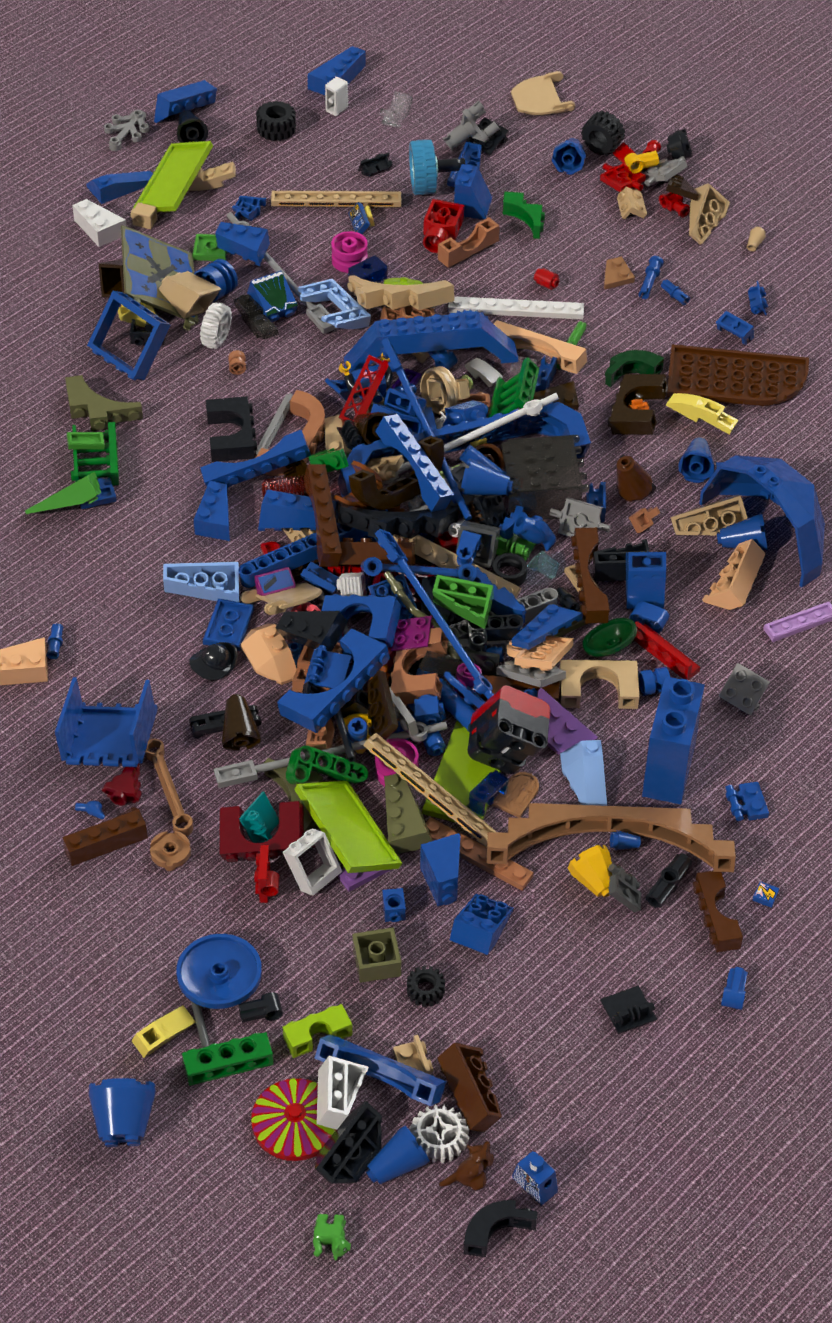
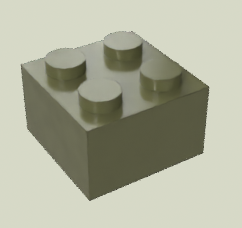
[352,927,401,983]

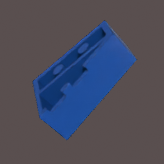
[215,222,270,266]

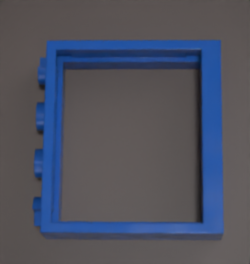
[87,291,171,380]

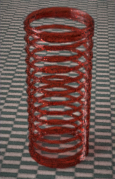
[262,474,309,497]

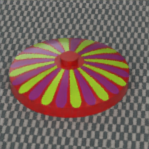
[251,1079,336,1161]

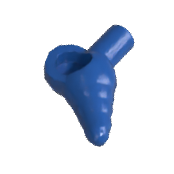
[75,800,105,820]

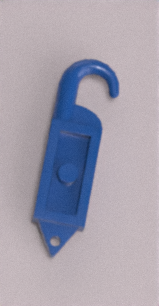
[444,671,486,708]

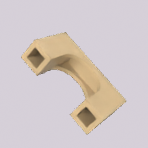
[559,659,639,709]

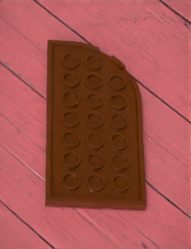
[666,344,809,406]

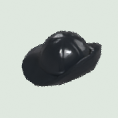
[189,642,238,681]

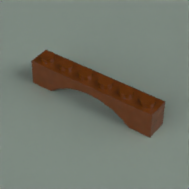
[304,464,342,567]
[571,527,610,624]

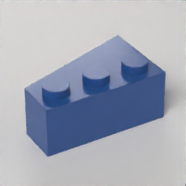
[194,481,230,541]

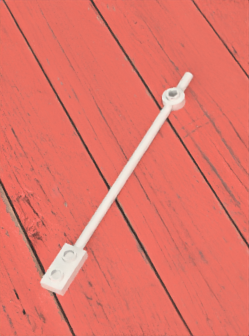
[381,393,559,485]

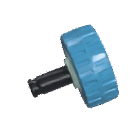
[409,140,465,195]

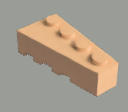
[0,637,48,685]

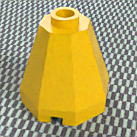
[568,845,613,898]

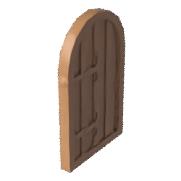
[492,772,539,818]

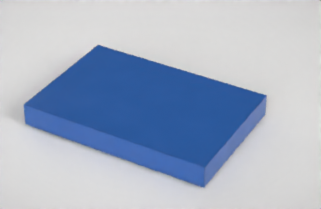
[203,599,255,651]

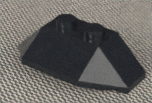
[315,1101,382,1184]

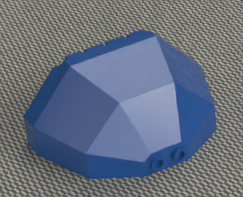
[699,455,825,588]

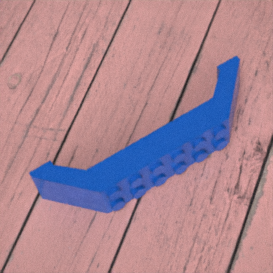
[344,311,518,373]

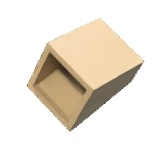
[159,271,221,318]

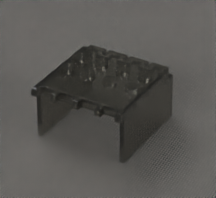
[500,435,590,520]

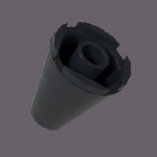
[177,110,208,143]

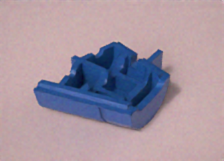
[232,195,266,221]

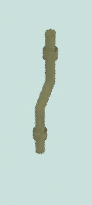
[384,571,460,663]

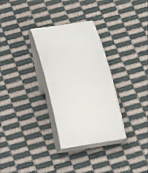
[464,358,503,388]

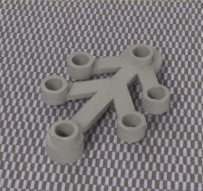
[104,110,149,151]

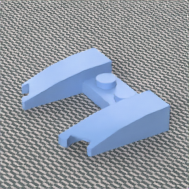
[298,279,371,329]

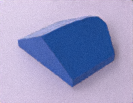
[325,378,358,401]

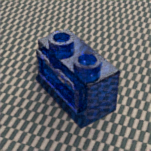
[466,770,509,817]

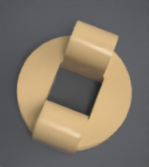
[420,366,470,415]

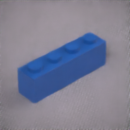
[154,80,217,123]
[258,490,339,531]

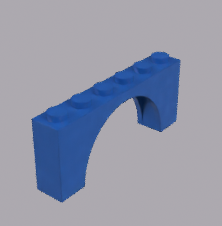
[277,628,390,733]

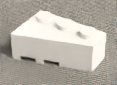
[72,199,126,247]
[317,1056,369,1130]

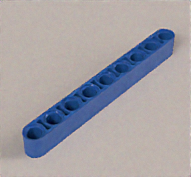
[238,508,388,588]

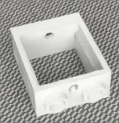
[283,828,343,895]

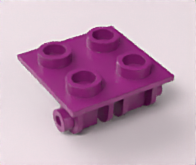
[391,616,435,651]

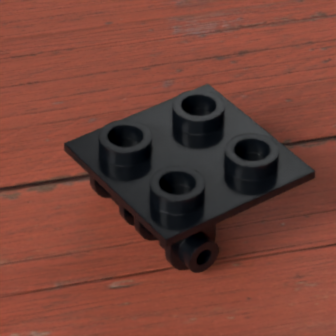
[466,117,509,155]
[337,419,368,450]
[472,495,509,528]
[600,985,657,1034]

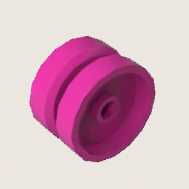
[331,231,368,273]
[375,738,419,786]

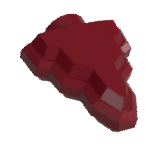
[102,764,142,806]

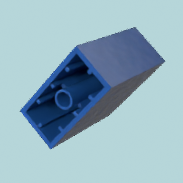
[642,676,705,805]

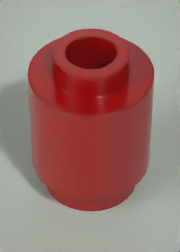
[534,268,560,290]

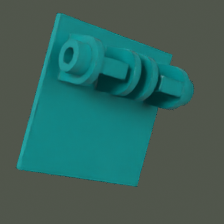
[239,792,279,843]

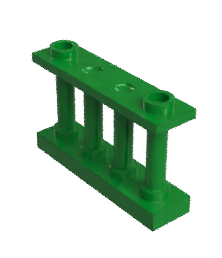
[488,357,540,418]
[71,422,119,486]

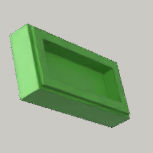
[67,432,105,449]

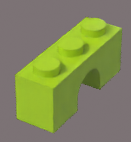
[282,1004,352,1058]

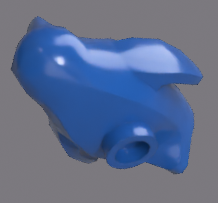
[513,511,557,551]

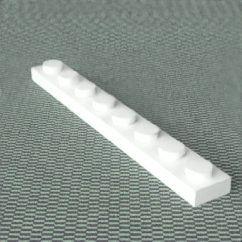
[448,296,584,320]

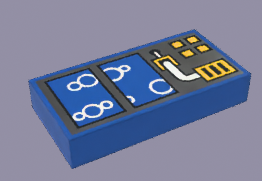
[348,202,370,234]

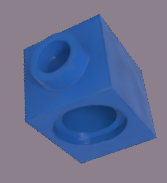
[382,888,406,922]

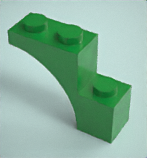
[503,192,545,239]
[309,448,349,472]

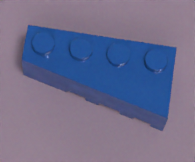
[307,46,366,95]

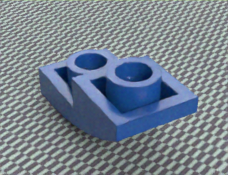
[499,505,523,541]

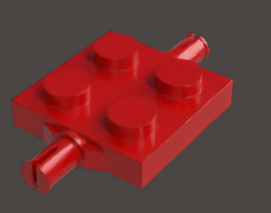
[600,163,646,192]

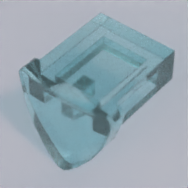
[527,550,560,580]

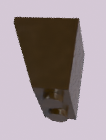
[98,258,125,298]

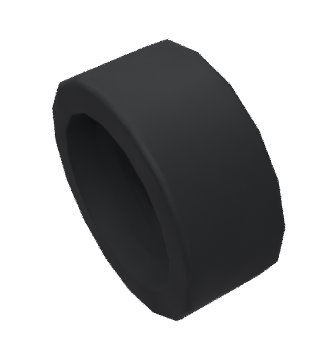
[492,553,527,586]

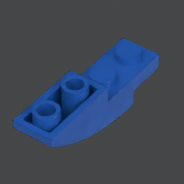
[473,567,526,624]

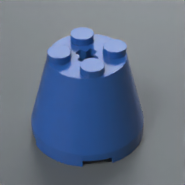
[88,1078,156,1147]

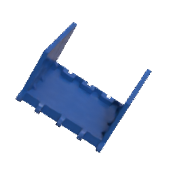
[55,677,158,767]

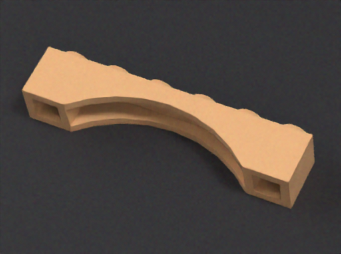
[494,320,587,374]

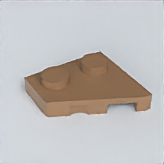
[604,256,635,290]

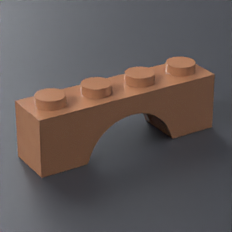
[438,217,500,268]

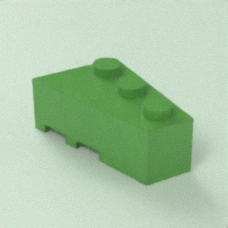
[433,575,494,629]

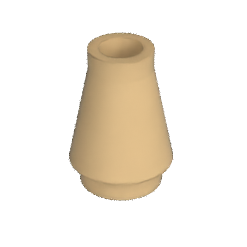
[747,227,766,251]

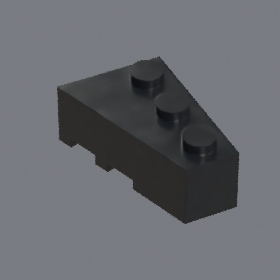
[276,611,348,652]

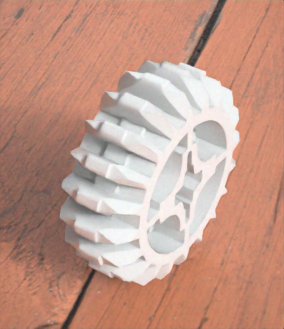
[200,302,232,349]
[410,1104,469,1164]

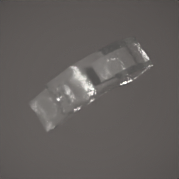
[379,91,413,128]

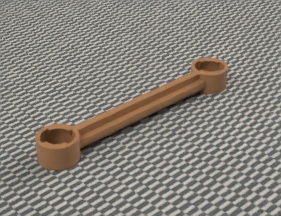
[145,739,193,836]

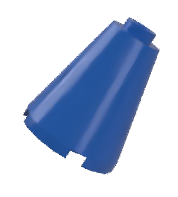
[678,437,715,483]
[461,458,513,495]
[717,514,768,551]
[366,1126,430,1184]

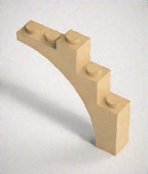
[348,275,455,310]

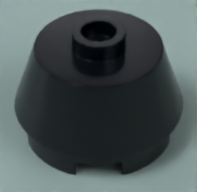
[666,129,693,160]

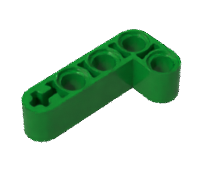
[286,746,368,785]

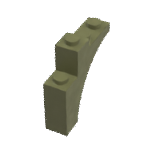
[65,375,143,431]
[264,758,323,833]

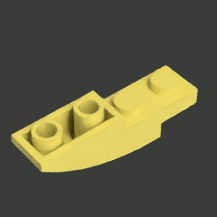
[666,393,738,435]

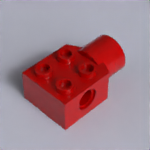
[423,199,464,253]

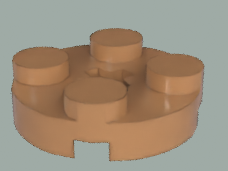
[150,831,191,871]

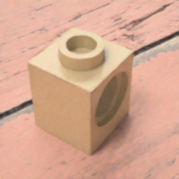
[130,202,157,229]

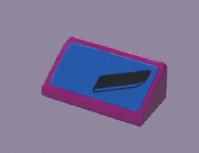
[254,567,296,596]

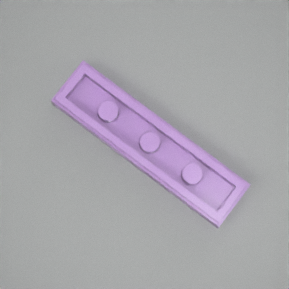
[763,602,832,642]

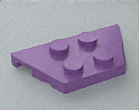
[537,688,598,755]

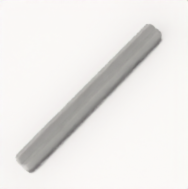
[255,393,293,454]

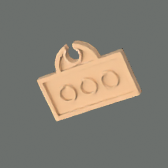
[507,636,574,671]

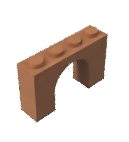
[390,627,448,705]

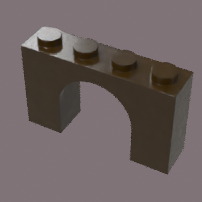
[608,374,668,435]

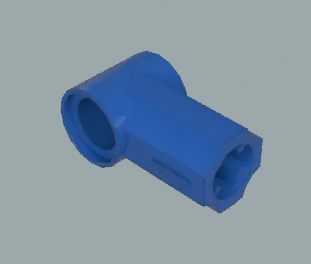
[428,350,458,370]
[721,967,748,1010]

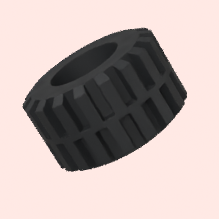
[256,101,296,141]
[581,111,625,155]

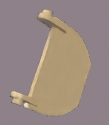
[511,71,575,115]
[240,583,322,615]

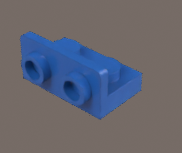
[301,562,339,595]

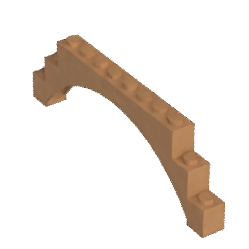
[487,803,736,872]

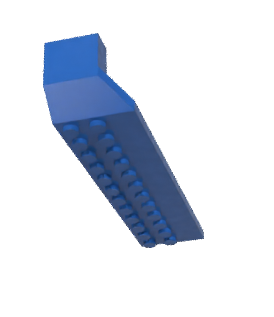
[338,402,591,497]

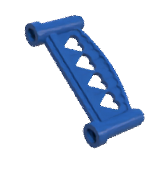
[361,557,477,581]

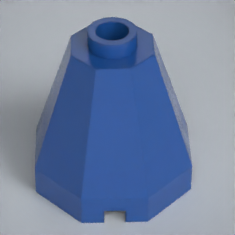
[551,138,586,175]

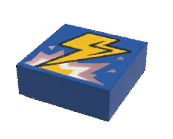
[752,881,779,908]

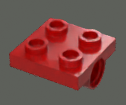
[254,845,280,903]

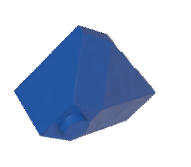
[86,171,153,204]

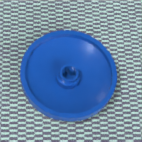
[176,934,262,1009]

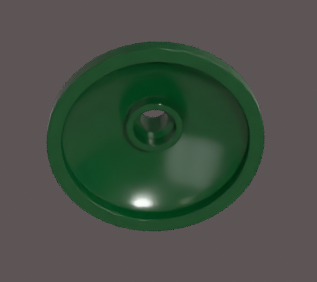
[583,618,637,657]

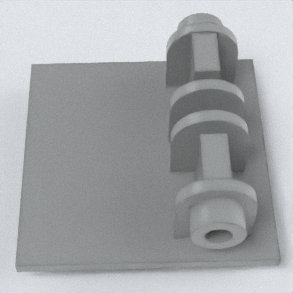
[719,663,770,715]

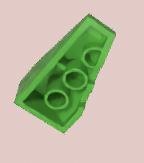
[25,472,101,514]

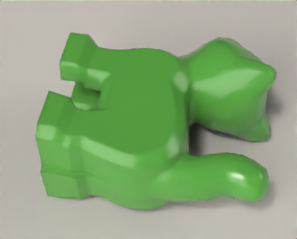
[313,1214,351,1261]

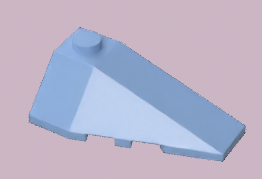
[560,740,607,806]

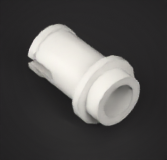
[448,519,465,537]

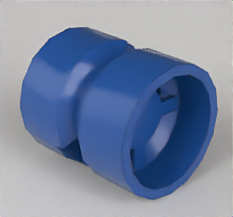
[638,667,670,696]

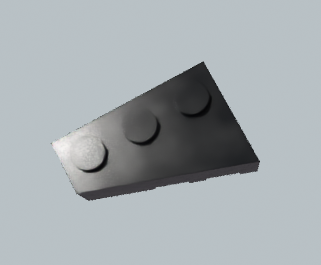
[593,539,649,581]

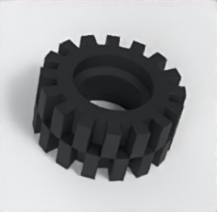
[407,965,445,1007]

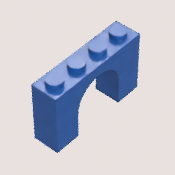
[321,594,402,647]

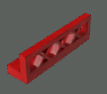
[338,355,389,422]
[634,621,700,680]

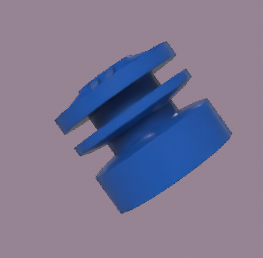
[194,259,238,303]

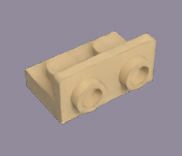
[393,1035,433,1074]

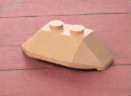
[241,623,297,685]

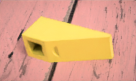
[132,1005,196,1058]

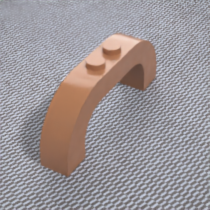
[256,390,325,476]

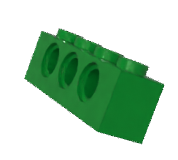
[182,1032,274,1086]

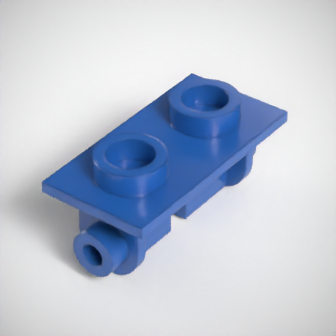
[748,281,768,315]

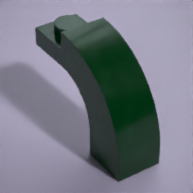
[605,350,664,387]

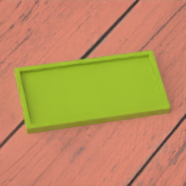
[133,141,213,212]
[422,720,501,823]
[294,781,402,873]

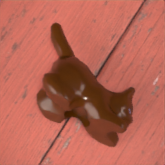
[439,1141,494,1191]

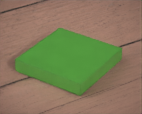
[193,234,227,261]

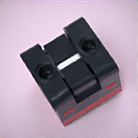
[467,685,550,774]

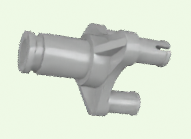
[442,100,500,151]

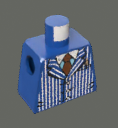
[512,1151,558,1206]

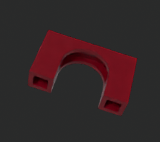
[220,801,304,862]

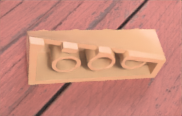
[702,539,766,610]

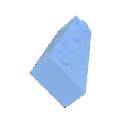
[163,562,240,602]

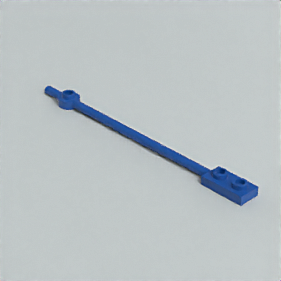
[381,338,472,521]
[375,529,494,699]

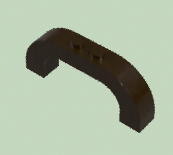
[349,436,444,510]

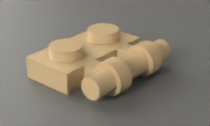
[366,455,404,481]

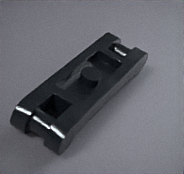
[189,705,262,738]

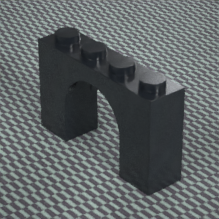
[206,396,257,462]

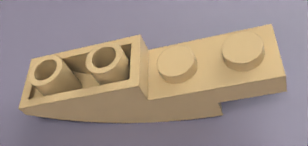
[188,162,236,191]

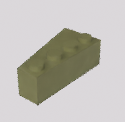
[384,773,433,855]

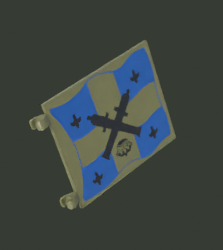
[121,225,198,331]

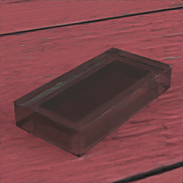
[419,651,462,677]

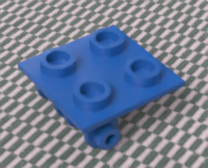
[304,645,352,689]

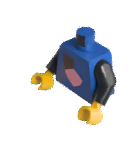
[339,353,393,403]

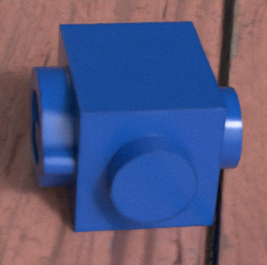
[414,694,445,725]

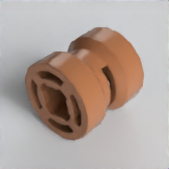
[228,350,246,375]

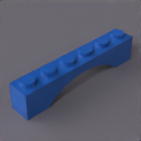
[375,414,454,512]
[200,430,311,487]
[314,1034,446,1106]

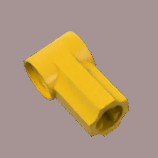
[625,151,659,173]

